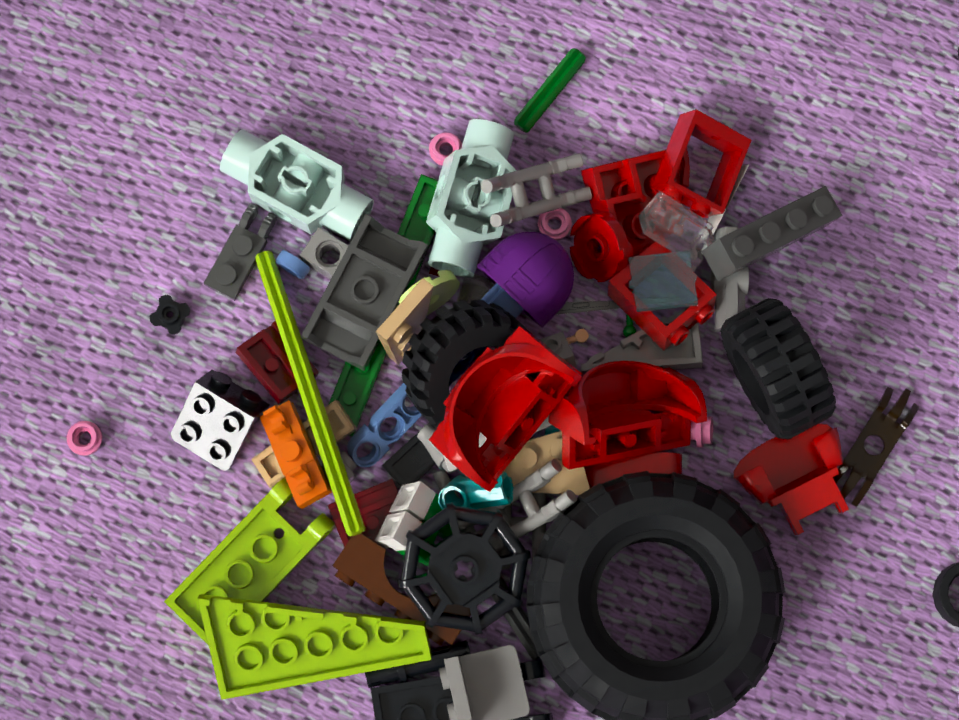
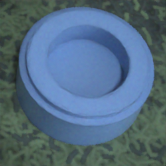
[276,250,311,279]

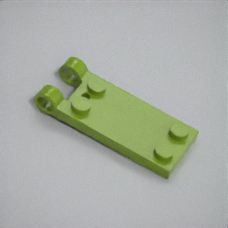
[164,477,335,644]

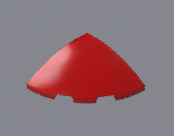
[581,147,690,264]

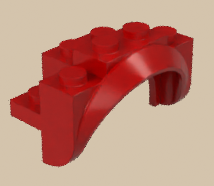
[428,326,582,492]
[548,361,707,470]

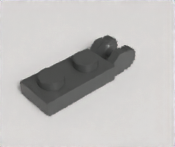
[204,203,277,301]

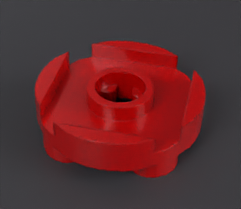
[570,212,634,282]

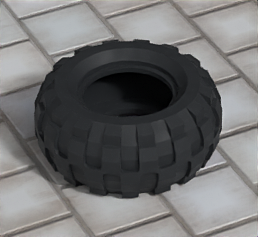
[526,471,785,720]

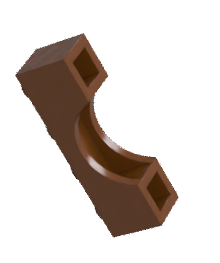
[332,533,471,646]

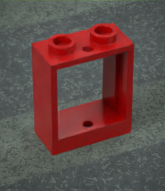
[652,109,752,218]
[607,239,717,351]

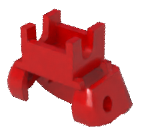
[733,424,849,535]

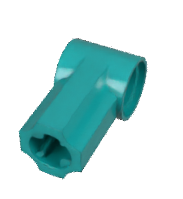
[438,472,514,510]

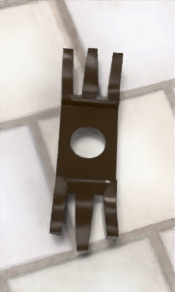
[833,387,919,507]

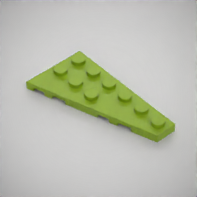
[197,594,432,700]

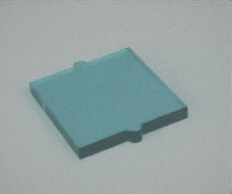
[629,251,698,312]

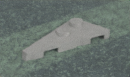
[581,302,703,376]

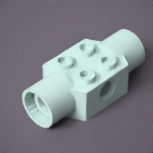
[426,119,517,277]
[220,129,374,242]

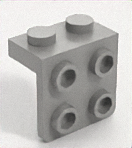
[439,645,530,720]

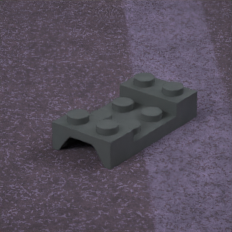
[301,214,428,371]

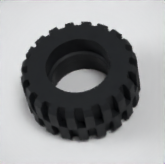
[720,298,836,439]
[402,299,540,429]

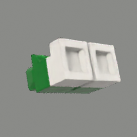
[374,481,452,566]

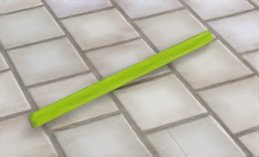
[255,250,365,536]

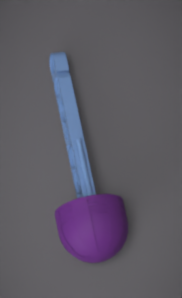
[347,232,574,467]

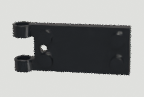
[370,660,553,720]

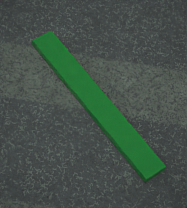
[328,174,438,437]

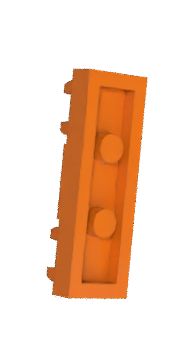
[260,400,332,509]

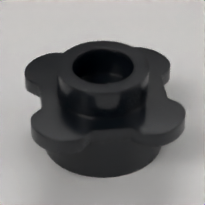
[150,295,190,335]

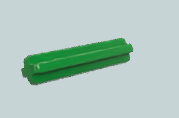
[514,48,586,133]

